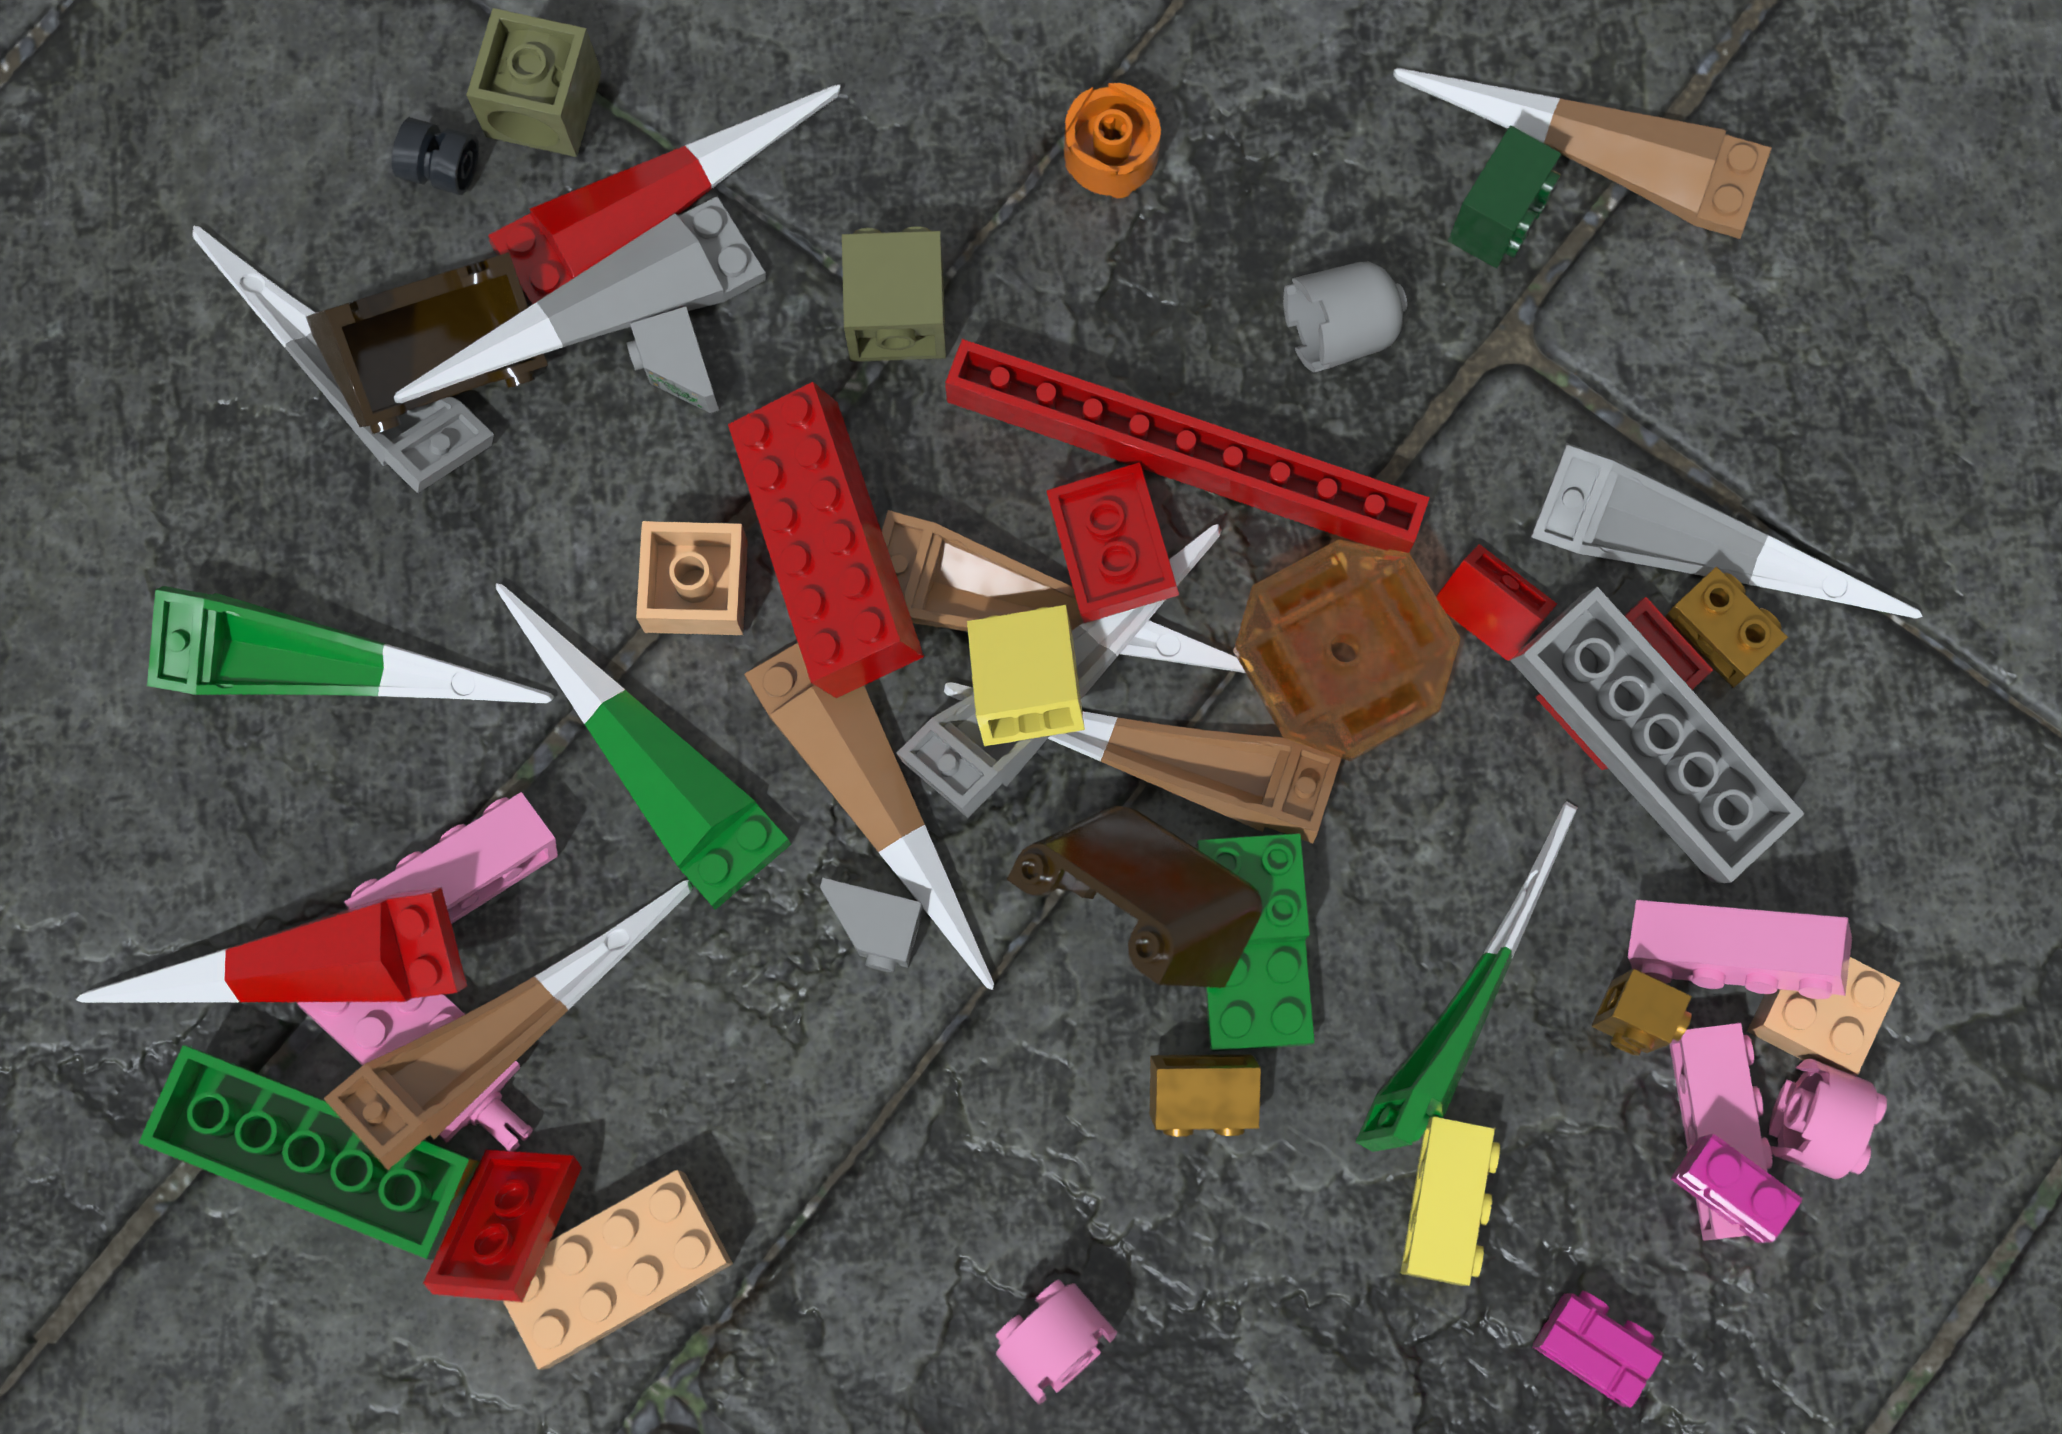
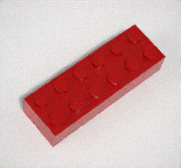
[728,382,924,698]

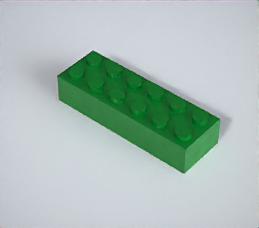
[138,1045,480,1260]

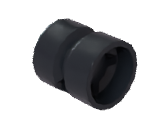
[392,117,479,195]

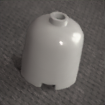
[1283,261,1407,373]

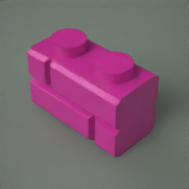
[1671,1133,1803,1243]
[1532,1291,1663,1408]

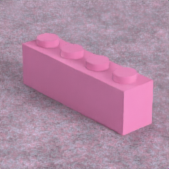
[344,792,558,924]
[1628,900,1852,999]
[1669,1023,1772,1241]

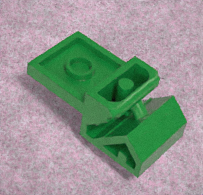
[1196,833,1315,1052]

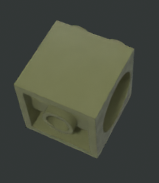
[466,8,602,157]
[842,226,946,362]

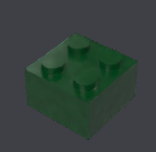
[1448,125,1562,269]

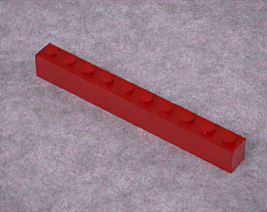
[945,339,1430,559]

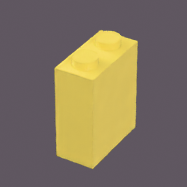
[967,605,1085,746]

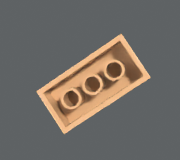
[503,1170,733,1370]

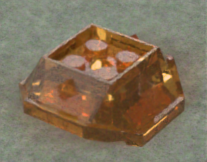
[1233,540,1461,761]

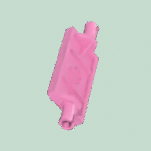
[297,995,533,1151]

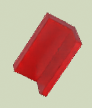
[1434,544,1557,661]

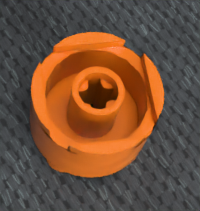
[1064,83,1161,198]

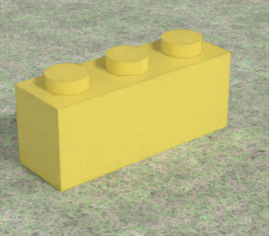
[1400,1117,1500,1286]

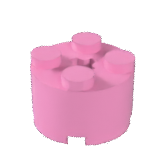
[1769,1059,1887,1179]
[996,1279,1117,1404]

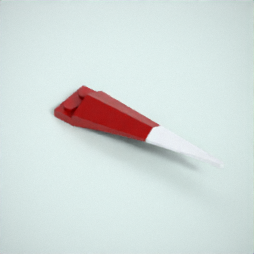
[488,85,840,306]
[76,887,467,1003]

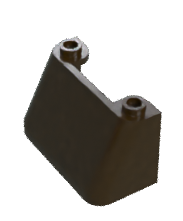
[305,252,548,434]
[1007,806,1262,988]

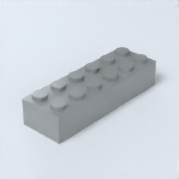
[1510,587,1805,883]

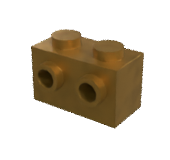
[1664,567,1788,688]
[1591,969,1692,1056]
[1149,1055,1261,1137]

